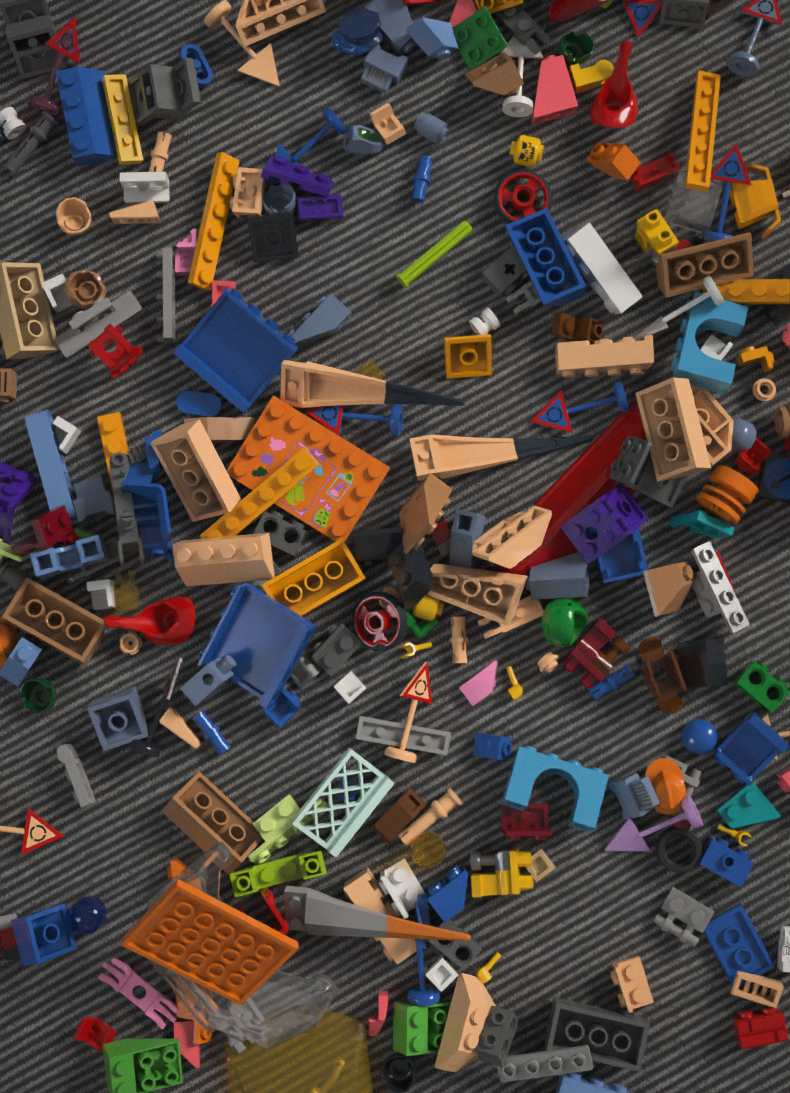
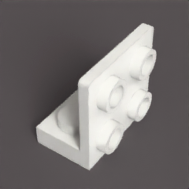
[379,858,427,919]

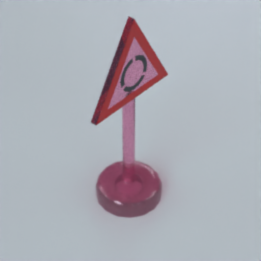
[27,17,79,116]

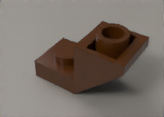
[551,312,604,344]
[372,788,427,844]

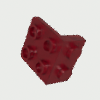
[11,505,73,554]
[501,803,552,840]

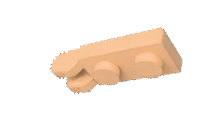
[478,596,544,639]

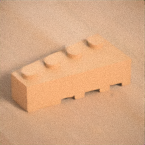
[427,564,528,626]
[343,866,417,965]

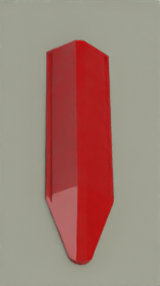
[490,401,647,593]

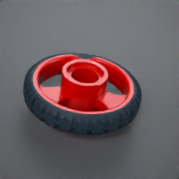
[494,169,552,224]
[352,591,408,651]

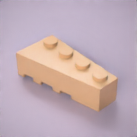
[555,335,654,378]

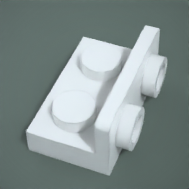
[120,172,170,203]

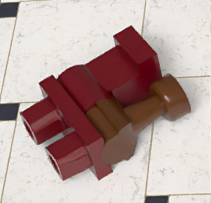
[563,618,630,689]

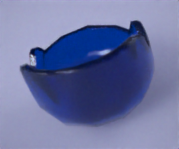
[69,896,107,935]

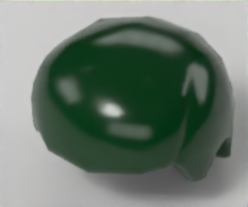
[558,31,595,65]
[19,678,57,713]

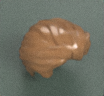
[64,270,106,309]

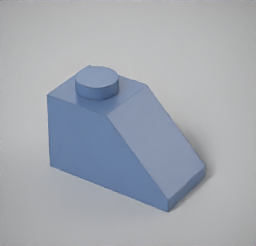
[406,17,458,59]
[0,635,43,686]

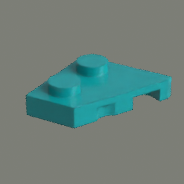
[669,510,734,539]
[715,782,781,829]

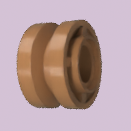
[774,406,790,439]

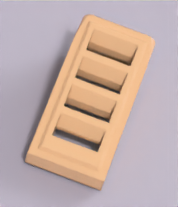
[109,200,161,224]
[160,707,202,749]
[730,971,784,1008]

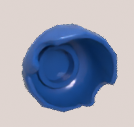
[681,719,718,755]

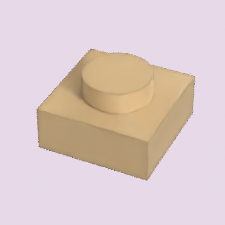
[526,848,556,882]

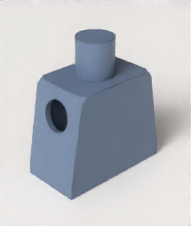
[180,655,236,706]

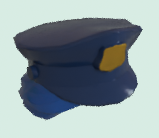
[332,8,383,55]

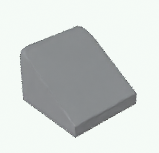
[290,654,321,689]

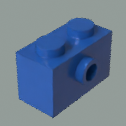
[699,836,754,887]

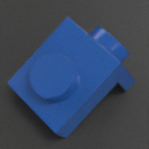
[263,689,301,730]
[473,732,512,760]

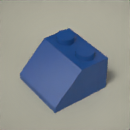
[11,903,77,966]

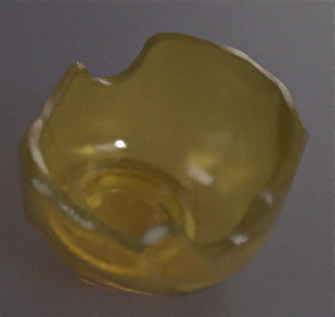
[410,832,445,868]

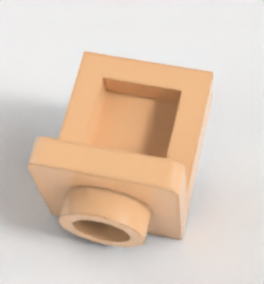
[370,103,406,145]

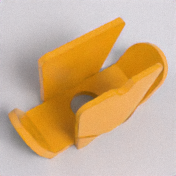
[729,163,781,239]

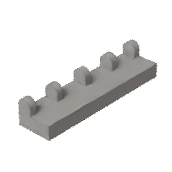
[156,248,176,343]

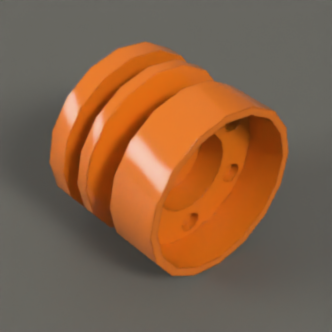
[696,465,759,524]

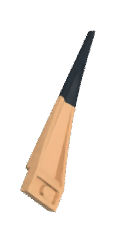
[280,360,465,408]
[409,435,594,481]

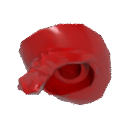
[589,40,638,128]
[103,596,196,646]

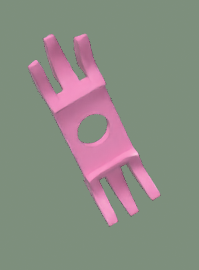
[98,958,178,1030]

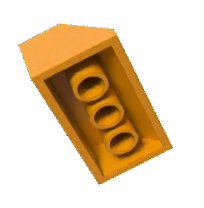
[262,539,366,617]

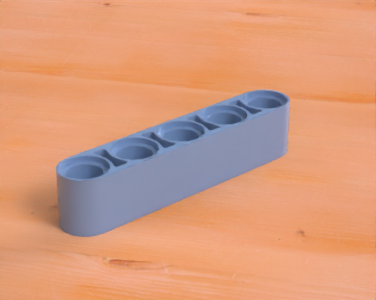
[25,409,77,519]

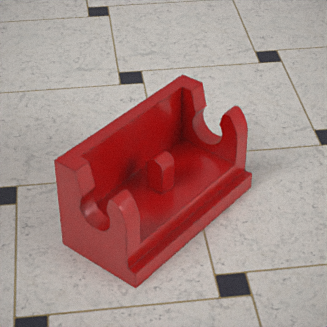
[630,152,682,193]

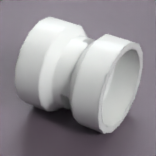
[0,107,26,140]
[469,308,500,335]

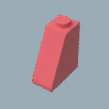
[531,55,578,125]

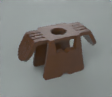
[638,636,687,714]

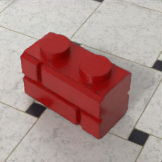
[732,1006,789,1049]

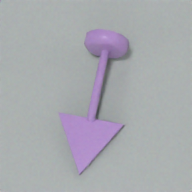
[605,795,703,851]

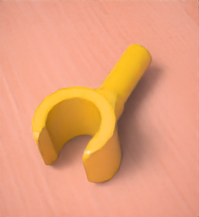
[398,642,432,659]
[506,666,523,700]
[717,824,751,846]
[475,952,501,984]

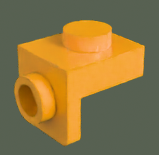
[736,346,774,373]

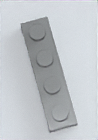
[356,716,451,755]

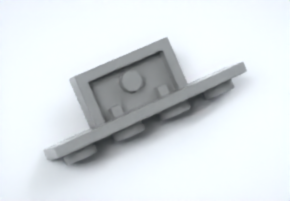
[55,291,142,358]
[691,542,749,634]
[497,1045,593,1082]

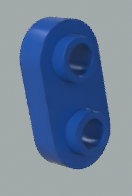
[179,44,213,88]

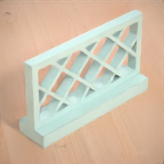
[291,748,394,857]

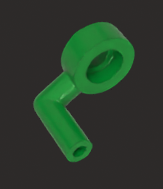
[395,606,440,639]

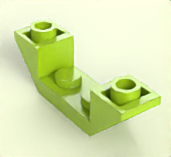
[229,850,327,897]

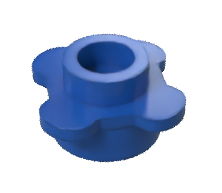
[334,778,360,802]

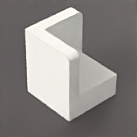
[42,274,74,313]
[700,335,733,360]
[53,416,81,454]
[86,579,117,610]
[333,671,366,704]
[424,956,458,992]

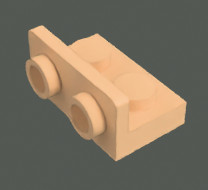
[230,167,265,218]
[610,955,654,1013]

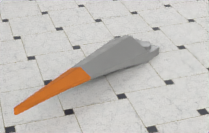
[284,886,471,941]

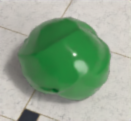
[541,598,589,647]

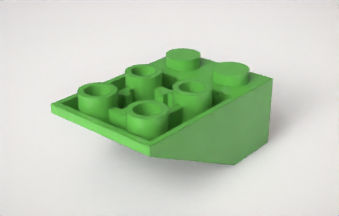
[393,1000,452,1056]
[103,1039,183,1093]

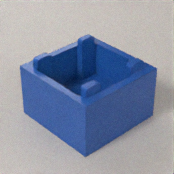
[594,528,648,585]

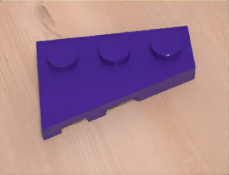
[261,156,334,197]

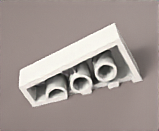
[562,222,643,314]

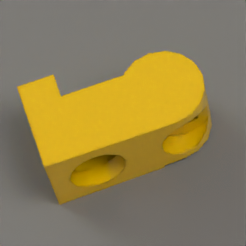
[568,60,614,94]

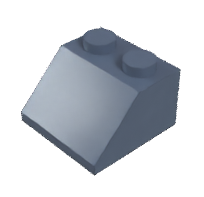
[87,686,148,751]

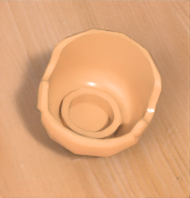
[56,197,91,236]

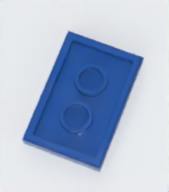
[703,903,775,987]

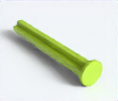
[395,221,473,289]

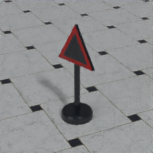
[129,658,183,757]

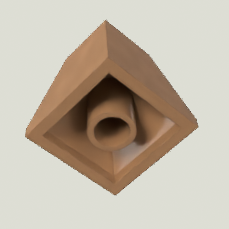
[465,52,524,95]
[643,561,693,617]

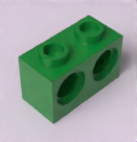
[732,661,790,713]

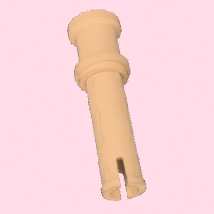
[398,787,463,846]

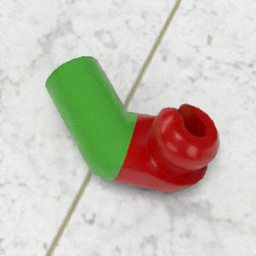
[62,527,97,547]

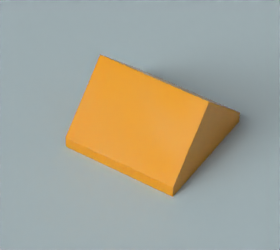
[444,334,492,379]

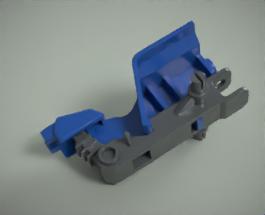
[109,430,174,568]

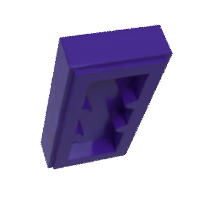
[296,194,343,221]

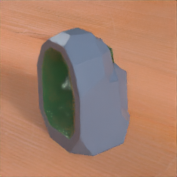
[343,125,384,156]

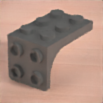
[609,436,687,508]

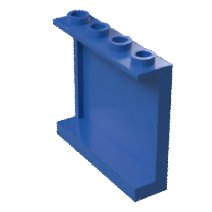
[173,288,299,413]
[197,583,316,709]

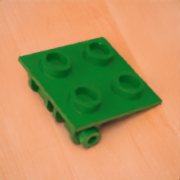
[452,6,508,70]

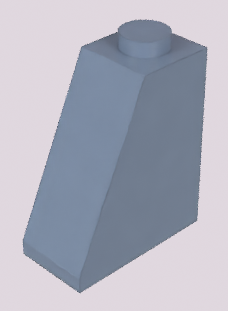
[365,0,416,56]
[526,552,591,600]

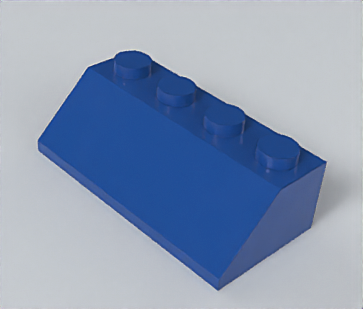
[55,67,118,167]
[505,208,586,306]

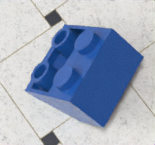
[426,865,468,923]

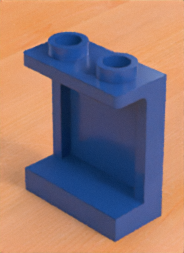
[714,710,790,786]

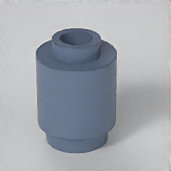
[414,112,449,144]

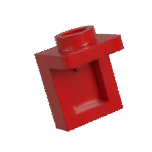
[734,437,771,477]
[74,1017,117,1053]

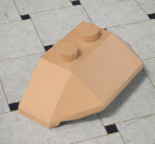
[235,0,326,47]
[690,385,734,466]
[472,506,552,569]
[435,972,496,1072]

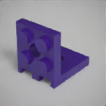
[0,462,36,544]
[561,483,649,564]

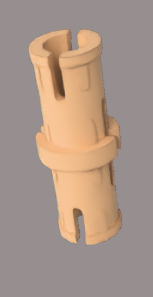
[148,131,172,172]
[450,617,468,663]

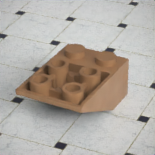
[399,473,453,554]

